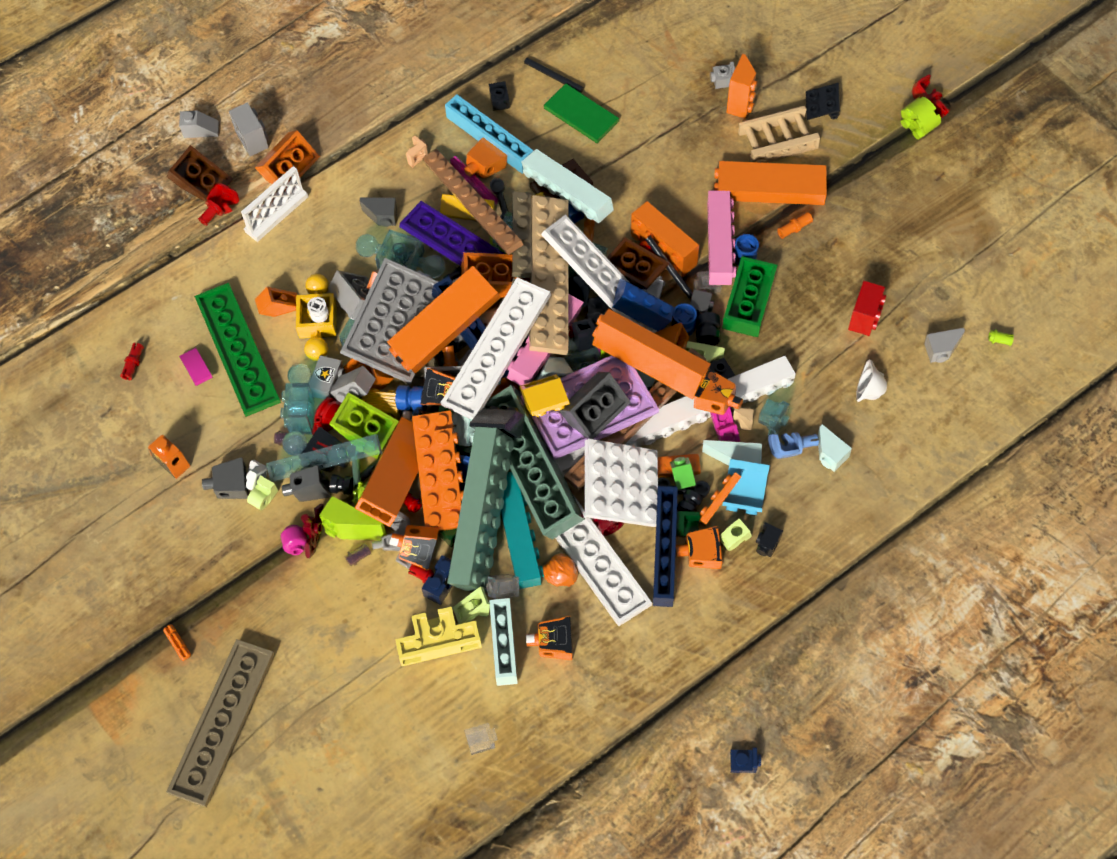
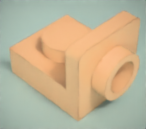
[406,136,428,168]

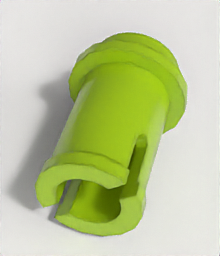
[988,329,1014,346]

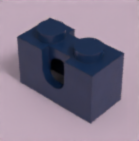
[422,555,453,605]

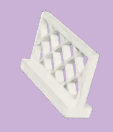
[241,166,308,242]

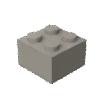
[229,102,269,156]

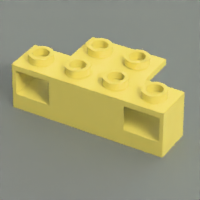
[395,607,482,666]

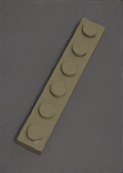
[512,191,532,278]

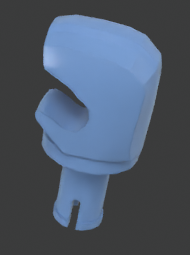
[768,432,819,459]

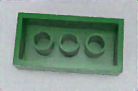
[722,256,778,338]

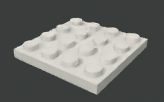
[585,439,658,527]

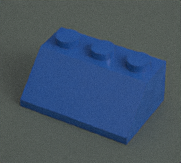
[612,278,674,331]

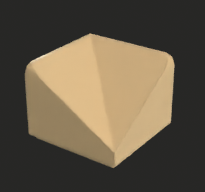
[733,408,753,430]

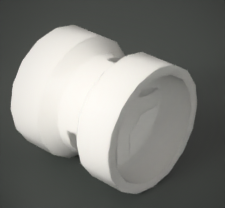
[307,297,329,323]

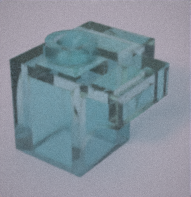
[758,399,790,437]

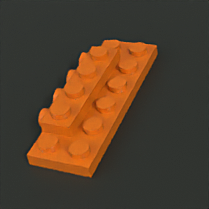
[412,410,464,531]

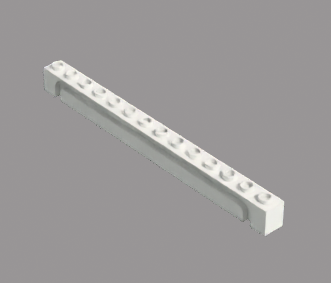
[555,356,796,476]

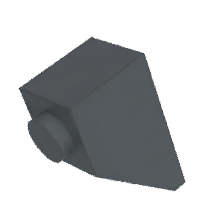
[359,197,397,227]

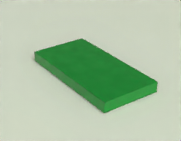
[544,84,619,144]

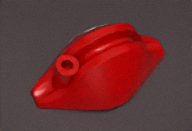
[312,397,341,435]

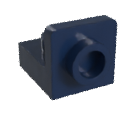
[730,747,761,773]

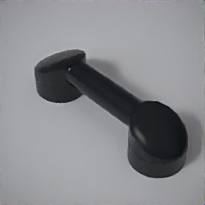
[490,178,512,226]
[658,478,710,498]

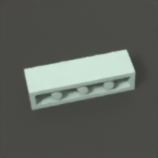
[489,598,518,686]

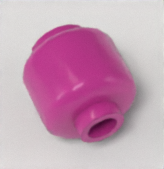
[280,525,307,555]

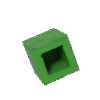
[670,457,696,489]

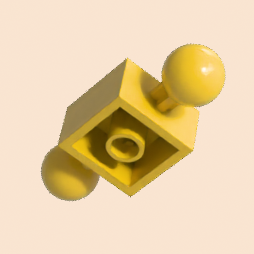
[296,273,337,361]

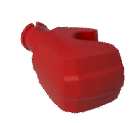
[912,74,950,118]
[198,183,240,226]

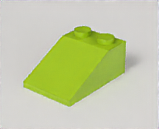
[329,392,398,459]
[319,496,387,540]

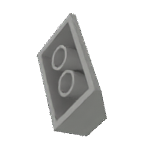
[328,270,369,320]

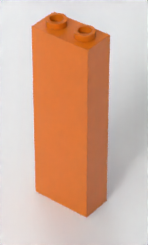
[714,161,827,205]
[387,266,501,373]
[592,309,711,399]
[355,417,418,527]

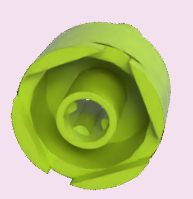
[900,97,941,140]

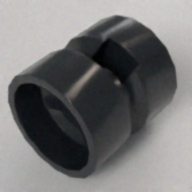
[696,312,721,346]

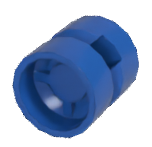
[734,234,759,266]
[672,303,697,336]
[395,385,427,411]

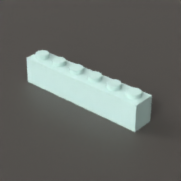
[522,149,614,223]

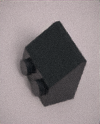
[469,406,525,438]

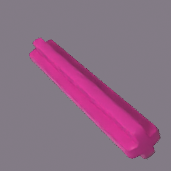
[450,156,498,205]

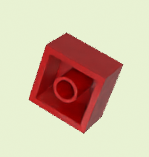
[848,280,887,336]

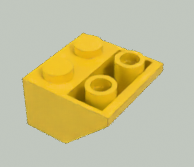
[520,374,570,417]

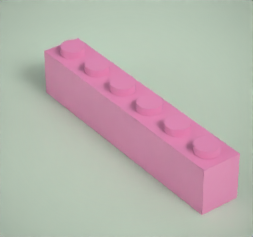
[707,191,736,285]
[507,294,584,385]

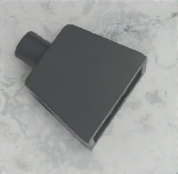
[202,458,249,499]
[282,465,331,502]

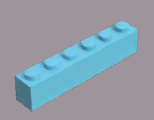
[445,94,534,174]

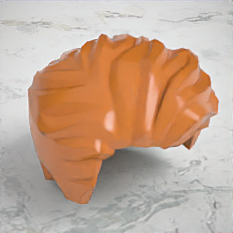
[542,553,578,587]

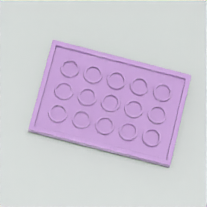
[520,356,659,460]

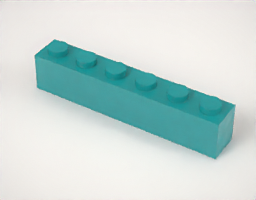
[501,472,544,590]

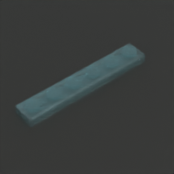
[266,434,382,482]

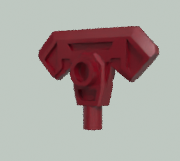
[301,504,324,559]

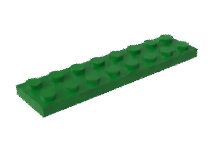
[194,283,281,417]

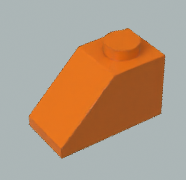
[255,287,297,317]

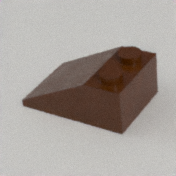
[166,145,233,202]
[607,237,669,290]

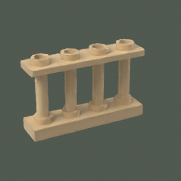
[738,106,820,163]

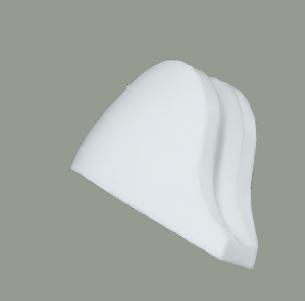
[856,359,887,402]

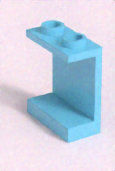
[722,459,770,515]

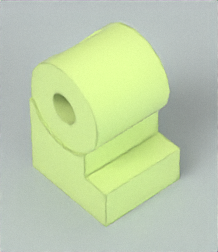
[247,476,278,510]
[719,519,752,551]

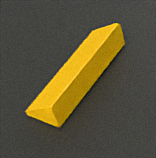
[440,194,495,221]

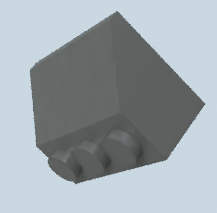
[559,372,631,439]

